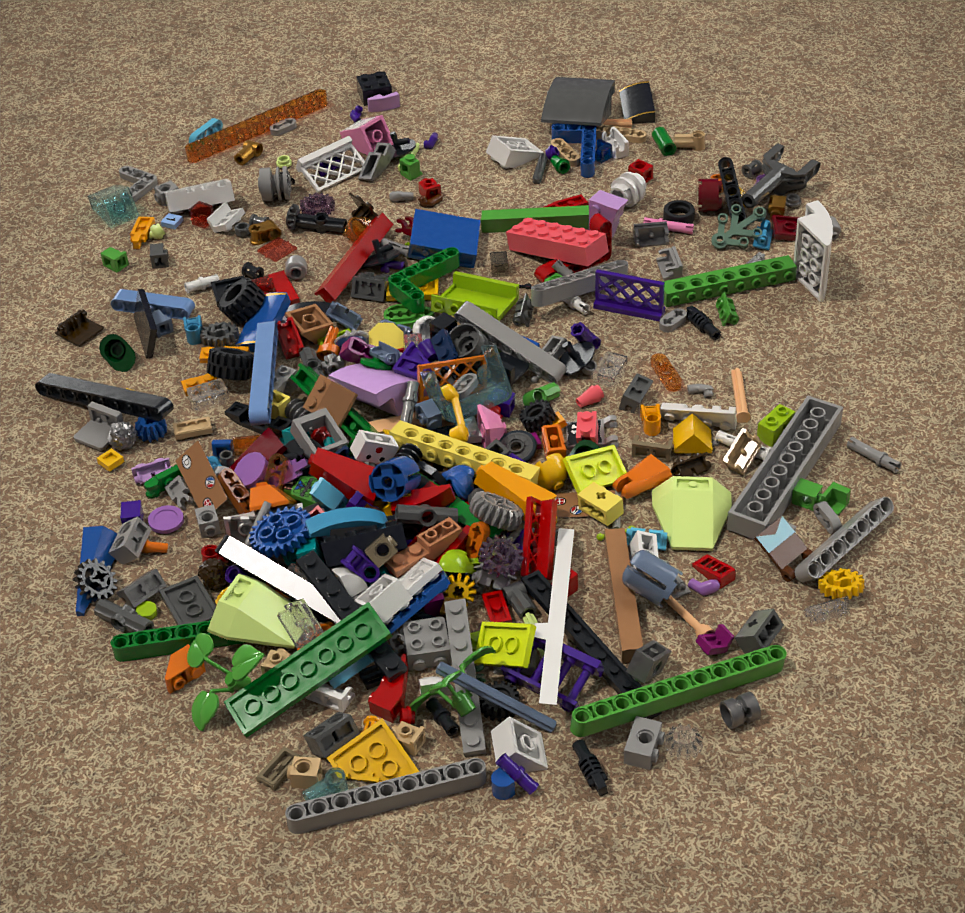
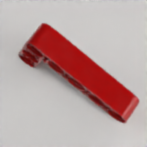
[534,213,612,283]

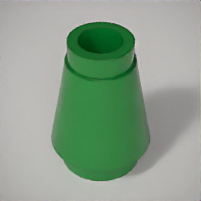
[550,156,570,174]

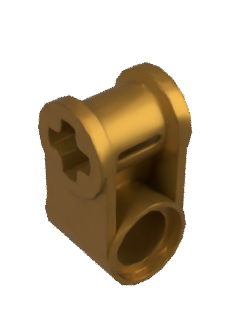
[249,220,282,245]

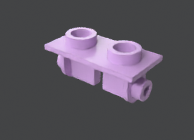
[131,457,171,485]

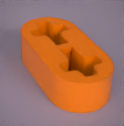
[465,521,490,558]

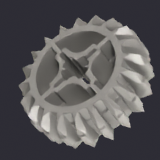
[469,491,524,531]

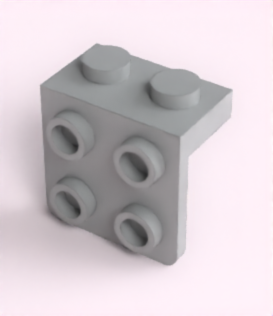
[74,402,123,451]
[403,617,451,671]

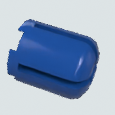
[369,456,421,502]

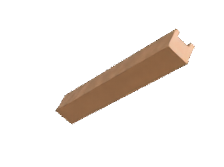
[604,528,643,664]

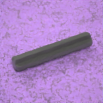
[532,153,548,184]

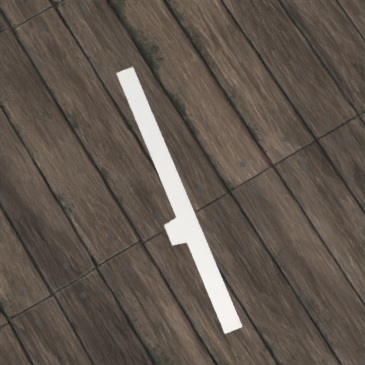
[534,528,574,705]

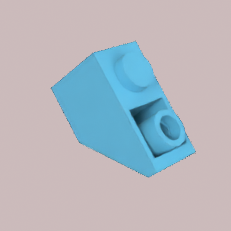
[310,477,349,512]

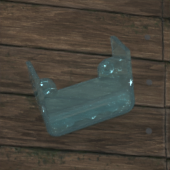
[420,345,512,423]

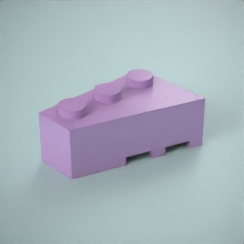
[589,190,628,237]

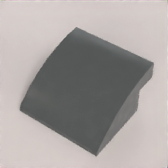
[541,77,615,126]

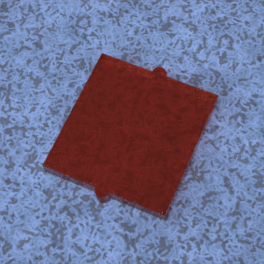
[257,237,297,262]

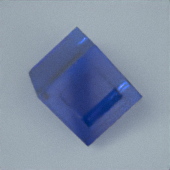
[595,139,613,164]

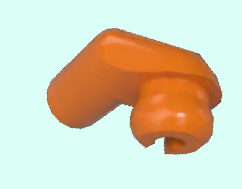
[141,540,168,553]

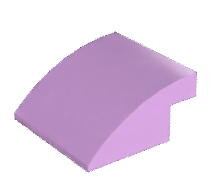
[328,363,436,416]

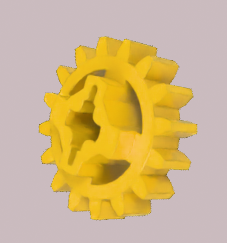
[818,568,865,600]

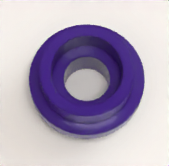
[545,145,559,160]

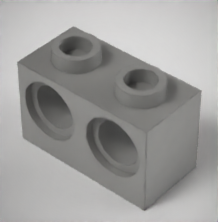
[109,517,152,565]

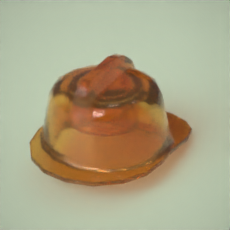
[343,217,372,243]

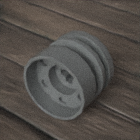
[449,323,493,371]

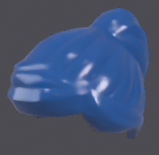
[442,465,475,502]

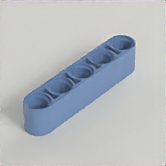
[111,289,195,320]

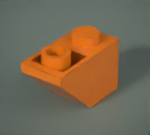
[165,644,206,694]

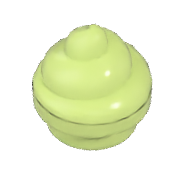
[149,223,166,239]

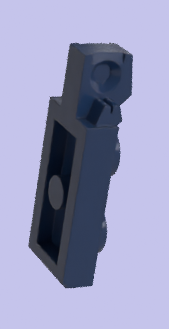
[430,328,459,374]

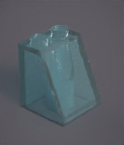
[87,185,140,228]

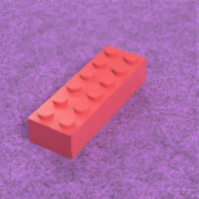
[506,218,608,266]

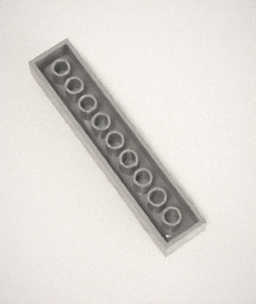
[727,396,843,540]

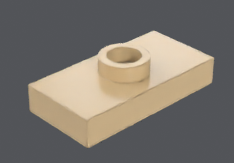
[172,416,213,440]

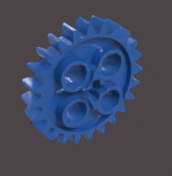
[249,506,311,558]

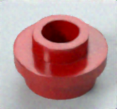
[399,706,415,724]

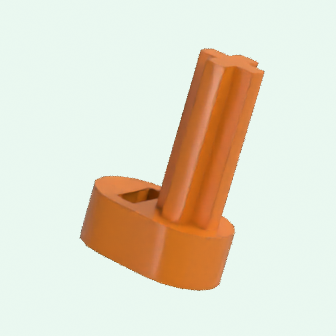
[316,326,340,361]

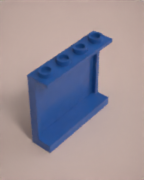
[408,209,480,268]

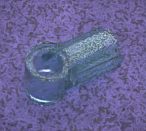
[302,768,348,801]

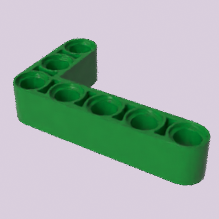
[388,247,460,313]

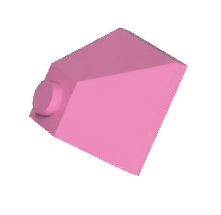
[477,404,507,448]

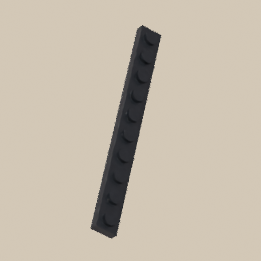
[521,570,662,719]

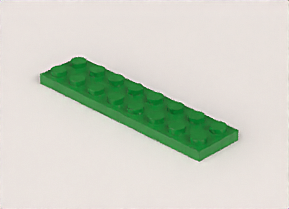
[224,602,393,738]

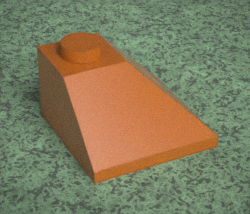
[249,482,297,511]

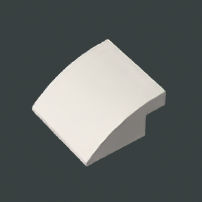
[793,200,833,302]

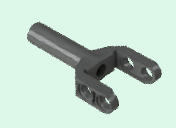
[742,143,821,208]

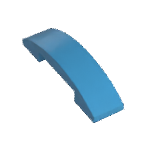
[305,507,388,537]

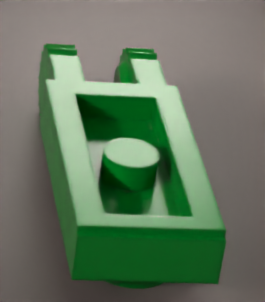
[144,465,183,499]

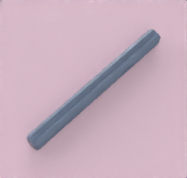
[436,662,557,732]

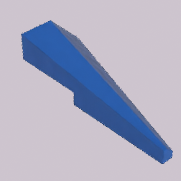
[76,526,118,616]

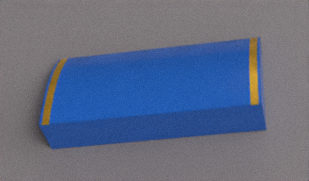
[235,292,291,352]

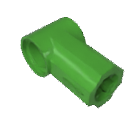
[523,382,561,406]

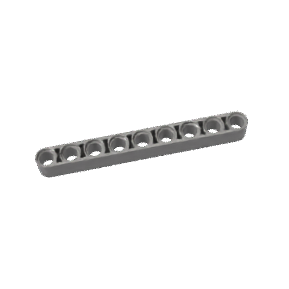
[285,758,487,834]

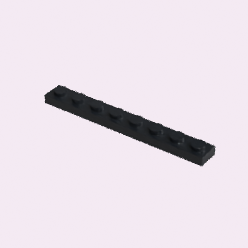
[296,550,408,682]

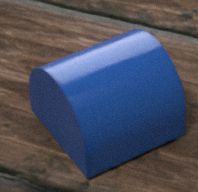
[212,439,234,459]
[491,768,515,800]

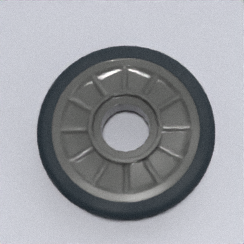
[499,430,537,462]

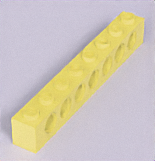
[389,420,540,484]

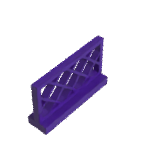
[593,269,665,322]

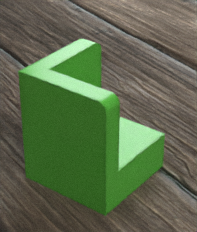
[821,482,851,516]

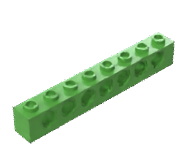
[659,255,797,307]

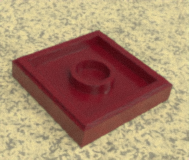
[771,215,800,241]

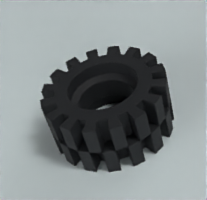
[519,399,556,433]
[479,681,519,722]

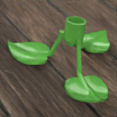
[187,633,265,731]
[409,646,496,717]

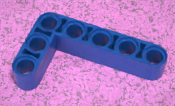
[551,123,596,178]

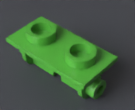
[716,292,739,326]

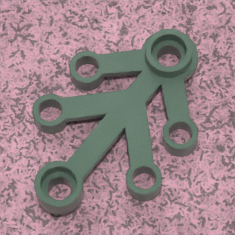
[711,204,766,249]

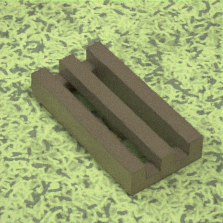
[256,747,302,791]

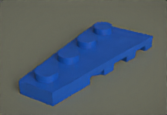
[385,570,451,634]

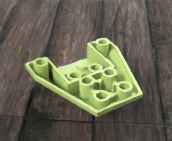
[652,476,732,551]
[207,574,312,649]

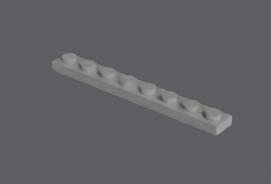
[444,598,487,757]

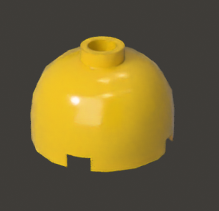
[535,453,568,490]

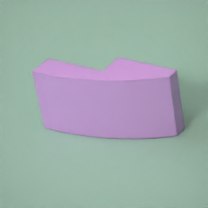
[367,92,400,112]

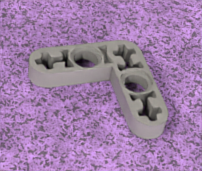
[119,166,158,204]

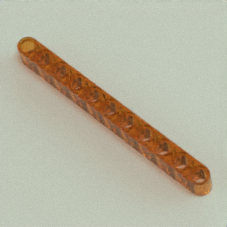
[185,89,328,163]

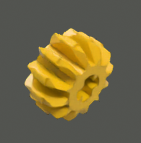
[443,573,477,606]

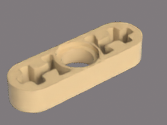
[551,138,580,167]

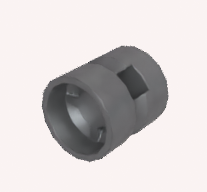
[719,692,761,729]

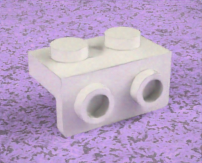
[207,202,245,233]

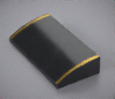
[619,81,655,124]

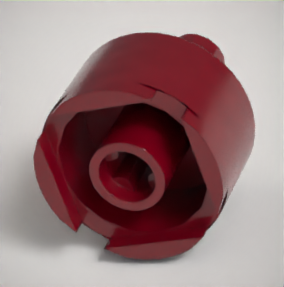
[698,178,722,212]

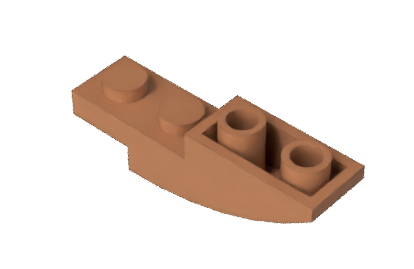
[384,517,462,578]

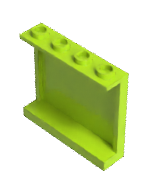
[431,271,519,321]

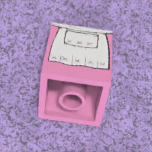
[339,115,393,155]

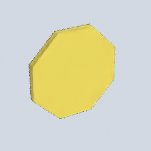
[368,323,404,349]

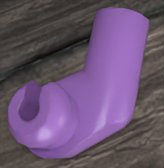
[688,578,720,596]

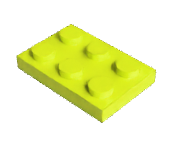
[563,445,626,494]
[474,621,537,669]

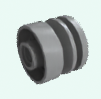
[258,166,292,202]

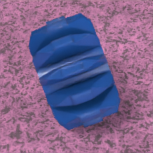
[135,417,167,443]

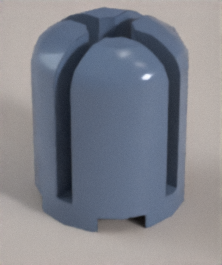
[622,550,683,608]

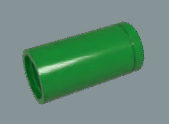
[652,127,676,156]

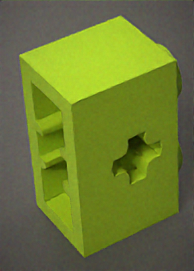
[757,404,795,447]

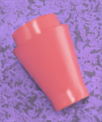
[575,385,604,408]

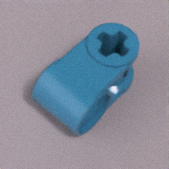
[183,315,203,345]

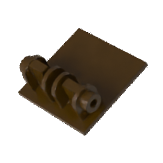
[349,193,378,227]
[55,309,104,346]

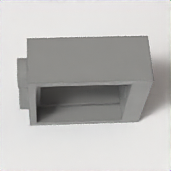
[290,408,349,460]

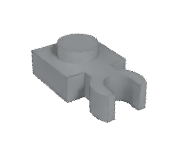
[165,475,194,510]

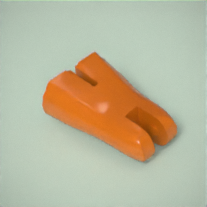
[612,454,672,499]

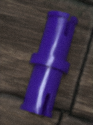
[496,753,539,795]

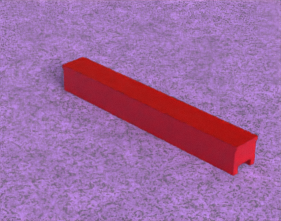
[314,212,394,303]

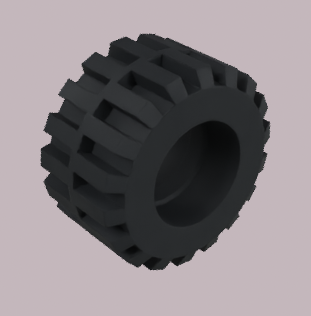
[218,278,265,324]
[206,347,254,381]

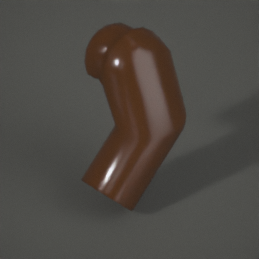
[418,194,443,207]

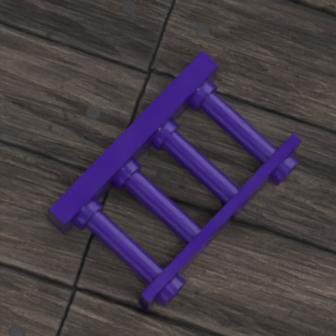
[501,637,604,712]

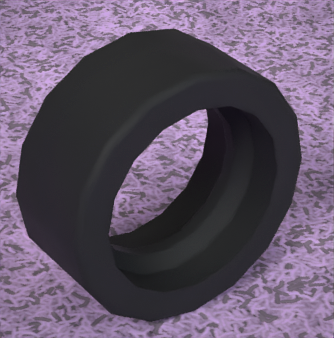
[663,200,695,224]

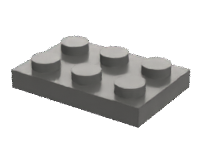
[159,575,216,625]

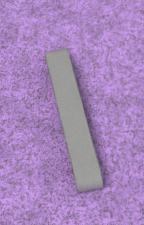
[531,260,628,307]
[454,301,567,384]
[795,497,894,583]

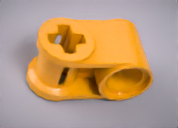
[640,404,661,436]

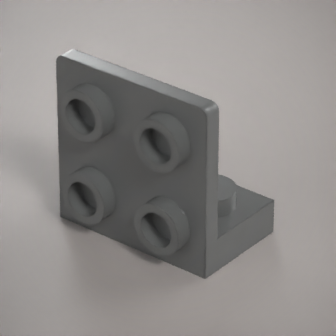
[351,272,391,302]

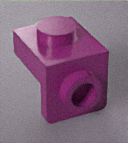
[695,624,734,655]

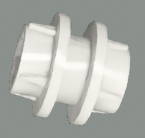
[610,172,646,207]

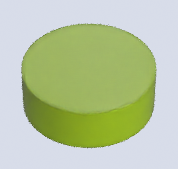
[136,601,158,620]

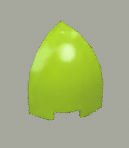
[439,549,474,573]

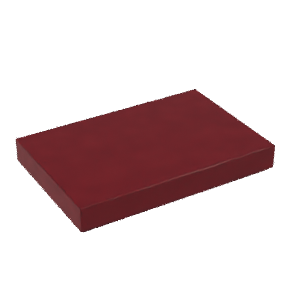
[229,427,288,490]

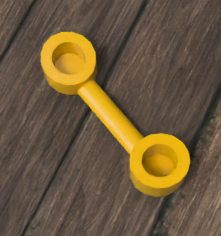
[440,384,469,442]

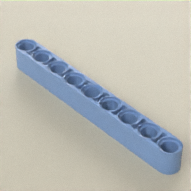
[249,321,278,426]

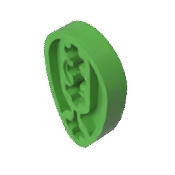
[383,304,434,329]

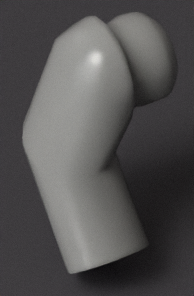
[687,384,714,398]

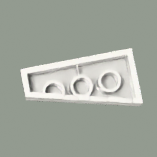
[164,179,235,214]

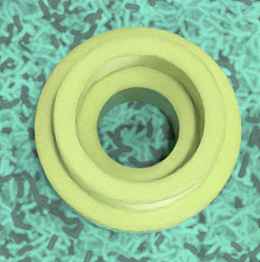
[276,155,292,168]

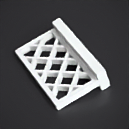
[296,136,365,193]

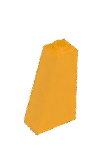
[474,462,557,521]

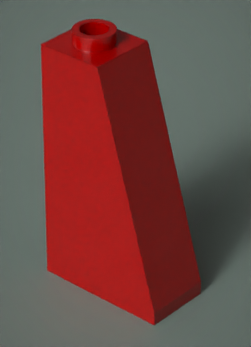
[308,447,377,506]

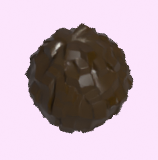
[198,558,229,591]

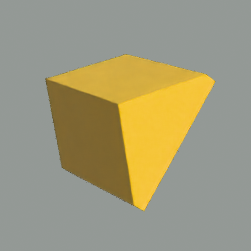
[673,413,712,454]

